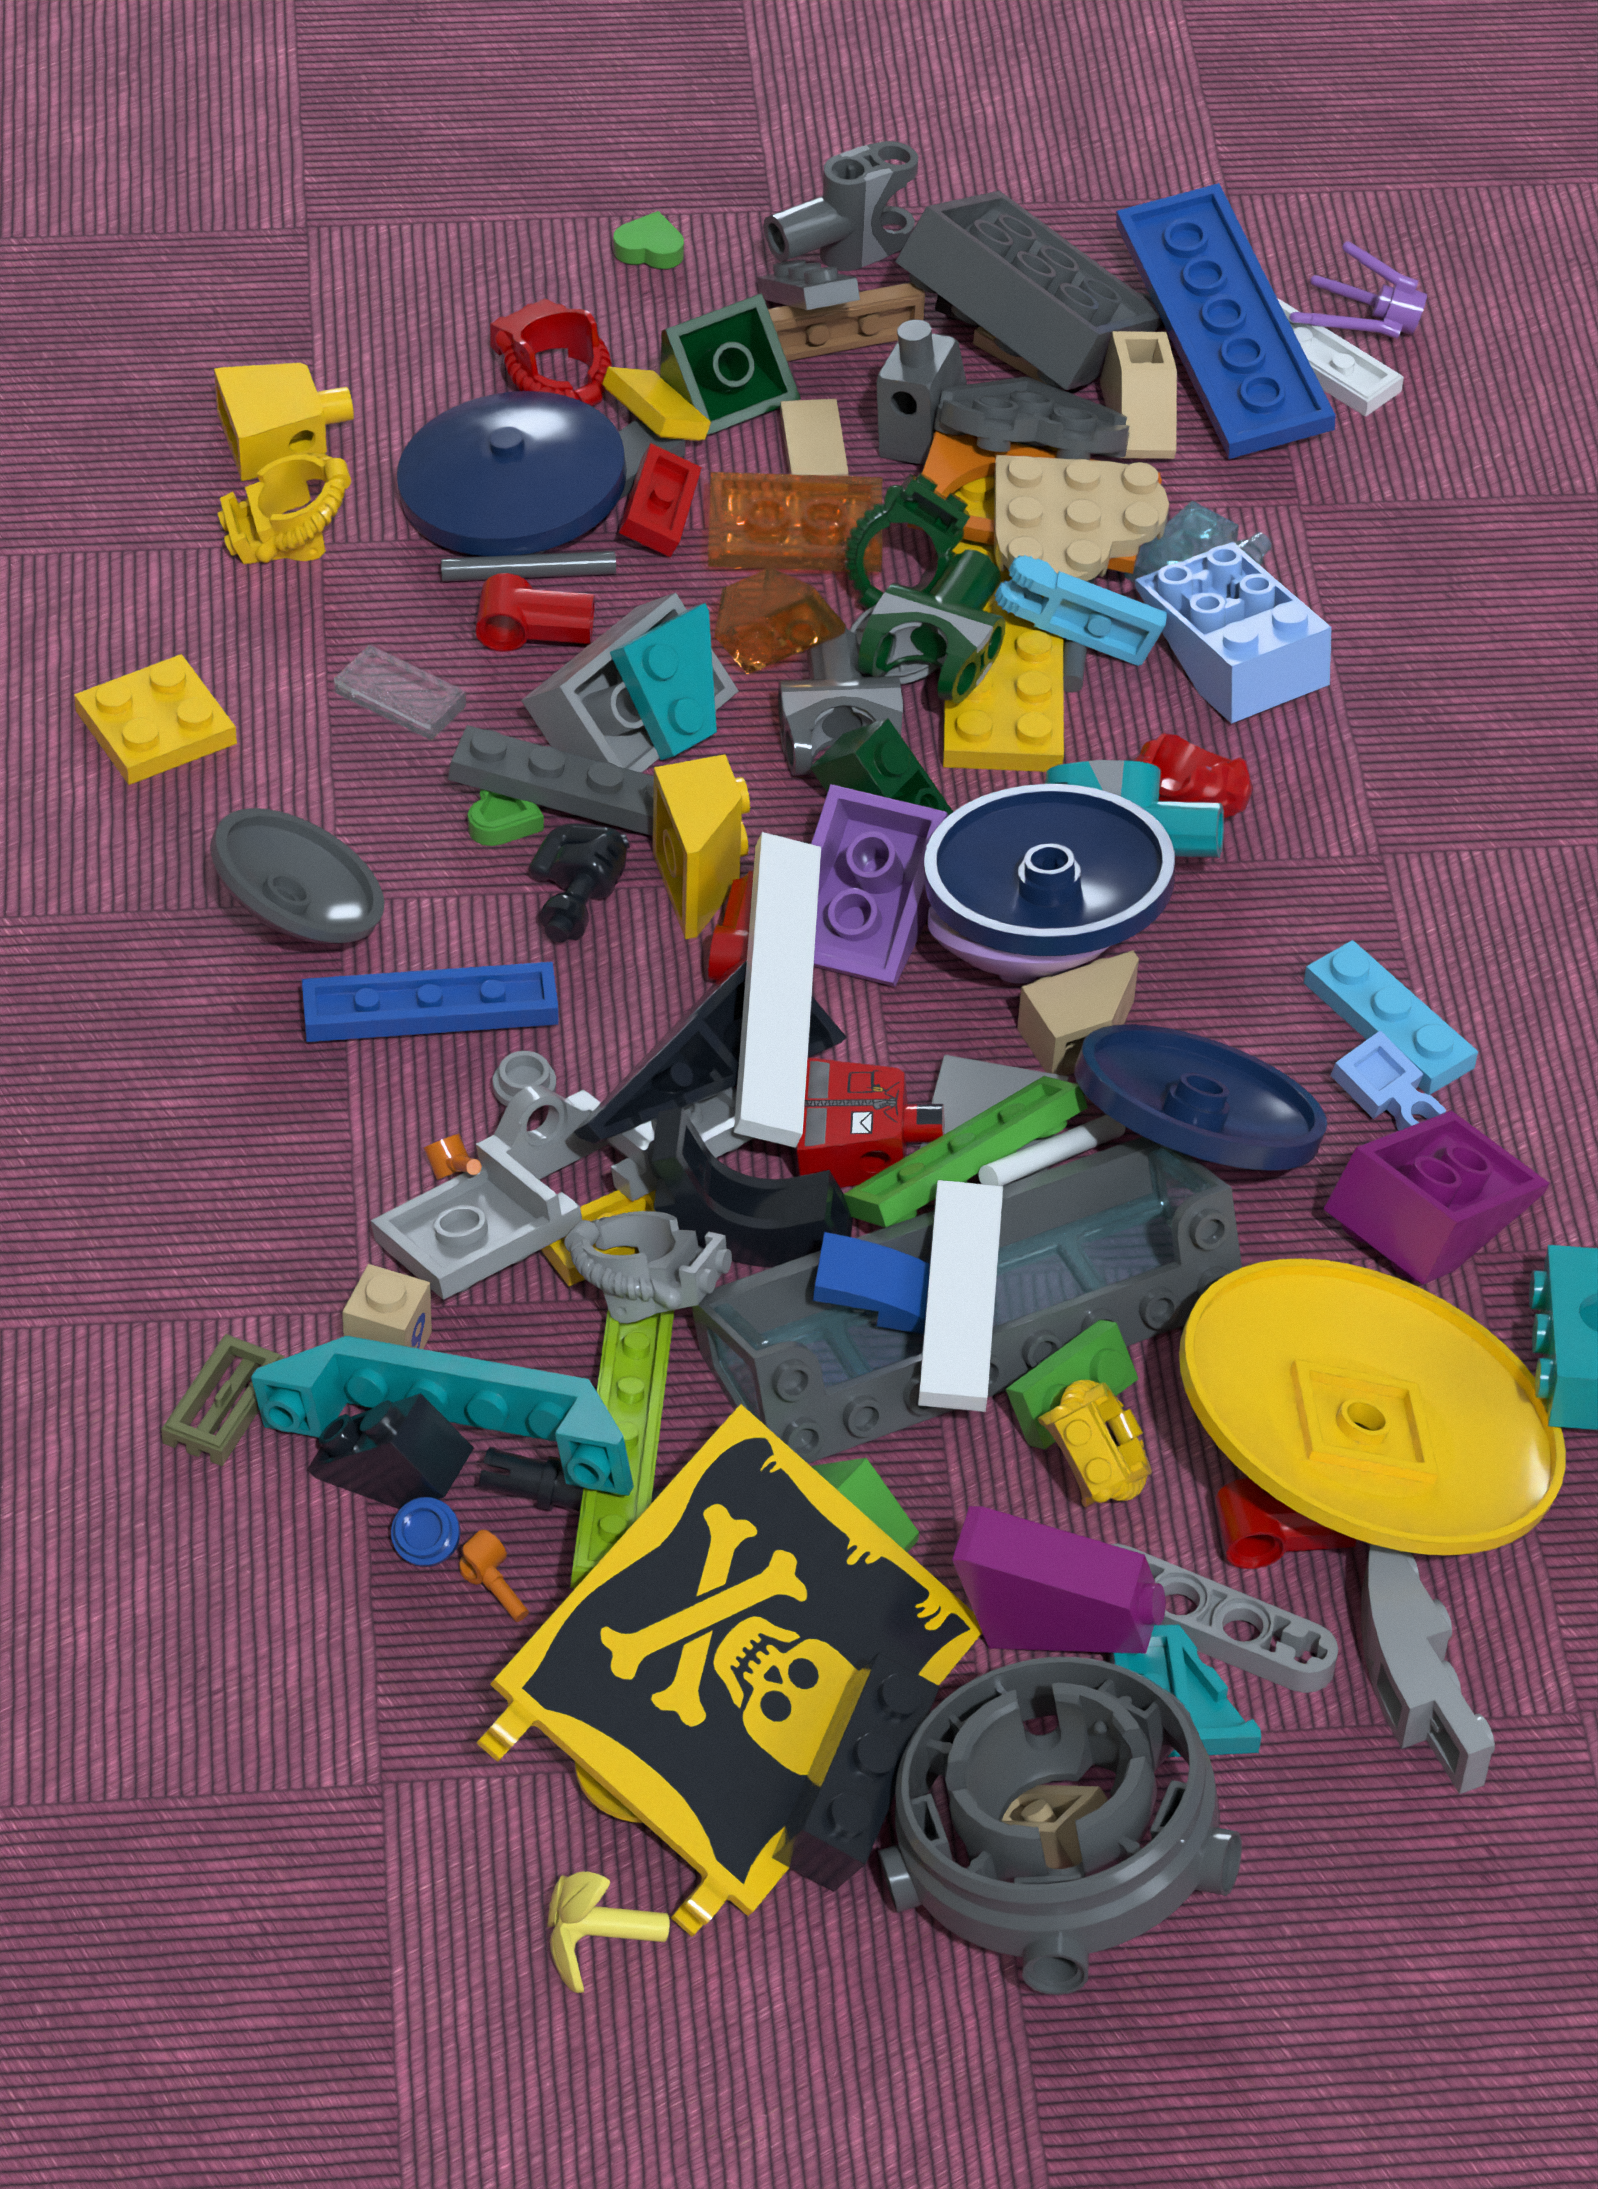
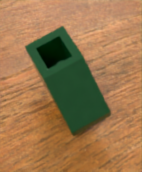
[810,718,953,815]

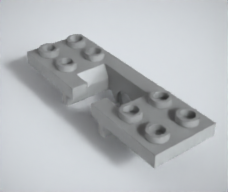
[371,1085,754,1300]

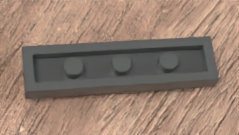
[448,725,654,836]

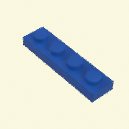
[302,962,559,1042]

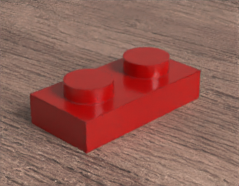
[619,443,702,557]

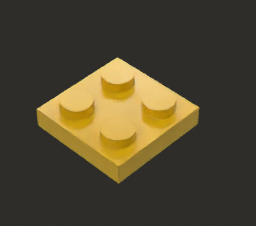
[74,654,237,785]

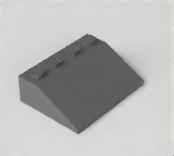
[895,190,1163,390]

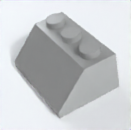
[521,592,739,773]

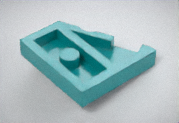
[610,603,717,760]
[1109,1624,1261,1757]

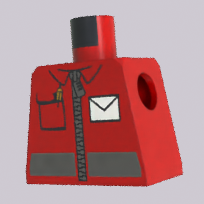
[797,1058,945,1188]

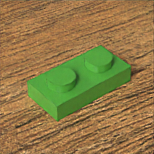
[1006,1319,1139,1449]

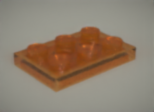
[708,472,882,572]

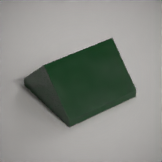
[660,293,801,435]

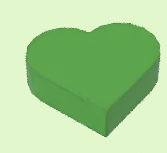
[613,211,684,269]
[468,789,544,846]

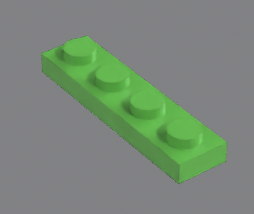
[843,1076,1088,1228]

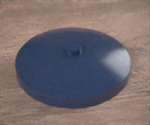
[397,391,627,556]
[924,784,1175,956]
[1074,1024,1327,1170]

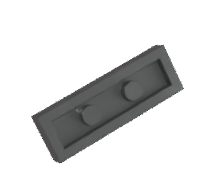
[757,259,860,310]

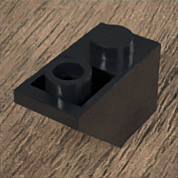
[307,1393,474,1510]

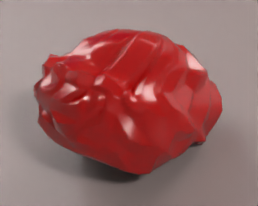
[1135,733,1253,818]

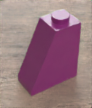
[952,1506,1166,1654]

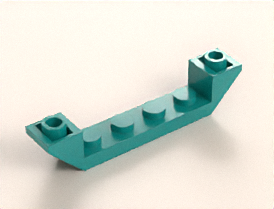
[251,1336,634,1496]

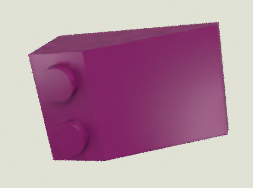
[1324,1110,1550,1285]

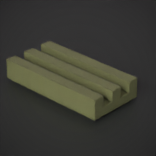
[161,1334,285,1466]

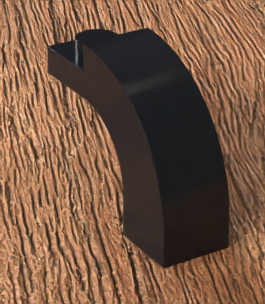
[648,1107,853,1268]

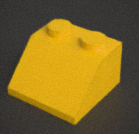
[653,754,750,939]

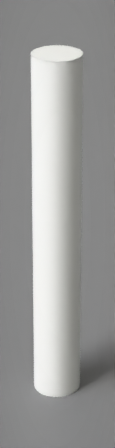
[979,1114,1125,1186]

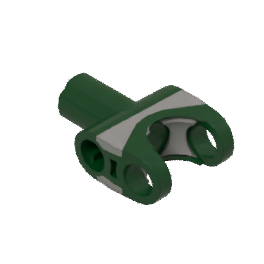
[858,549,1006,703]

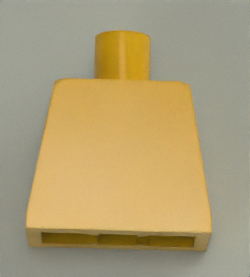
[214,363,354,481]

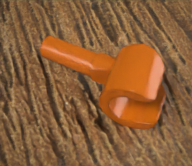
[424,1133,482,1180]
[459,1529,529,1622]

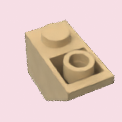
[1100,331,1177,459]
[1017,950,1139,1076]

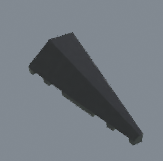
[574,957,846,1144]

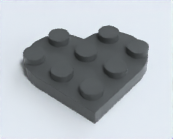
[934,377,1130,460]

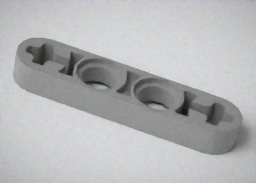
[1111,1544,1339,1693]

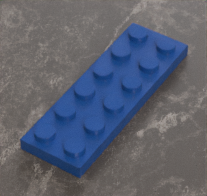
[1116,183,1336,459]

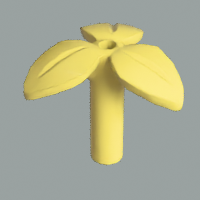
[547,1872,670,1993]

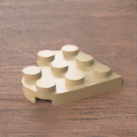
[994,455,1169,581]

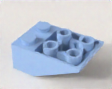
[1135,542,1331,724]

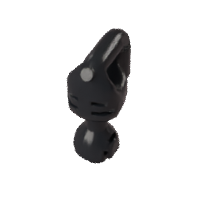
[529,823,630,943]

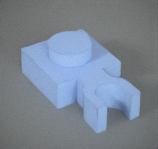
[1330,1030,1446,1131]

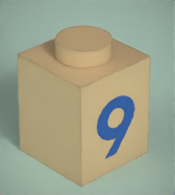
[342,1264,432,1349]

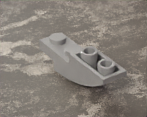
[1361,1544,1495,1794]

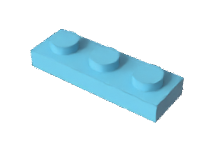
[1304,940,1478,1095]

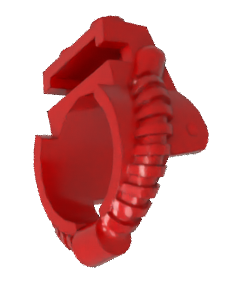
[490,298,612,406]

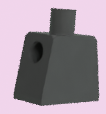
[877,319,967,465]

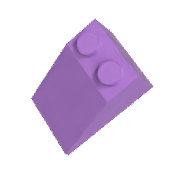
[811,784,949,987]

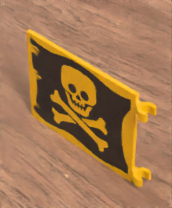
[477,1404,982,1937]

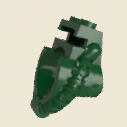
[844,473,970,610]

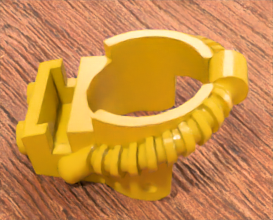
[218,453,351,564]
[1037,1380,1152,1507]

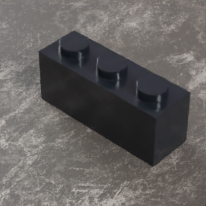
[772,1652,940,1892]

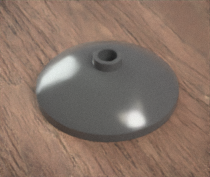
[210,808,385,944]

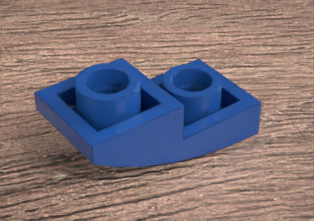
[813,1232,930,1334]

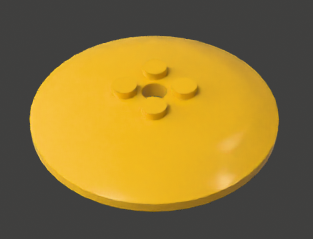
[1179,1258,1566,1555]

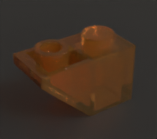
[714,567,846,674]

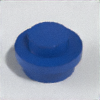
[391,1497,461,1567]

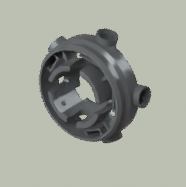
[878,1657,1242,1995]

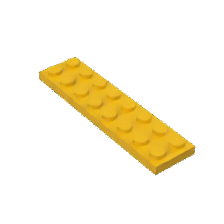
[943,442,1064,772]

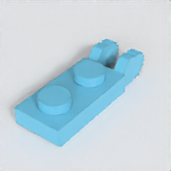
[994,555,1167,666]

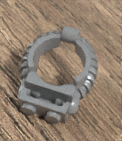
[565,1211,732,1324]

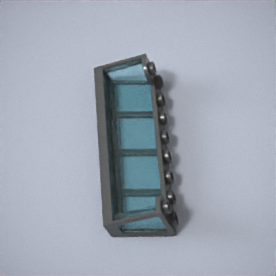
[692,1136,1242,1464]

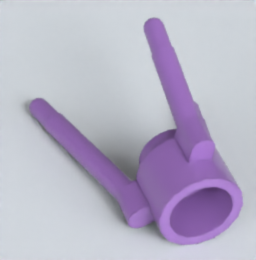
[1289,241,1427,339]

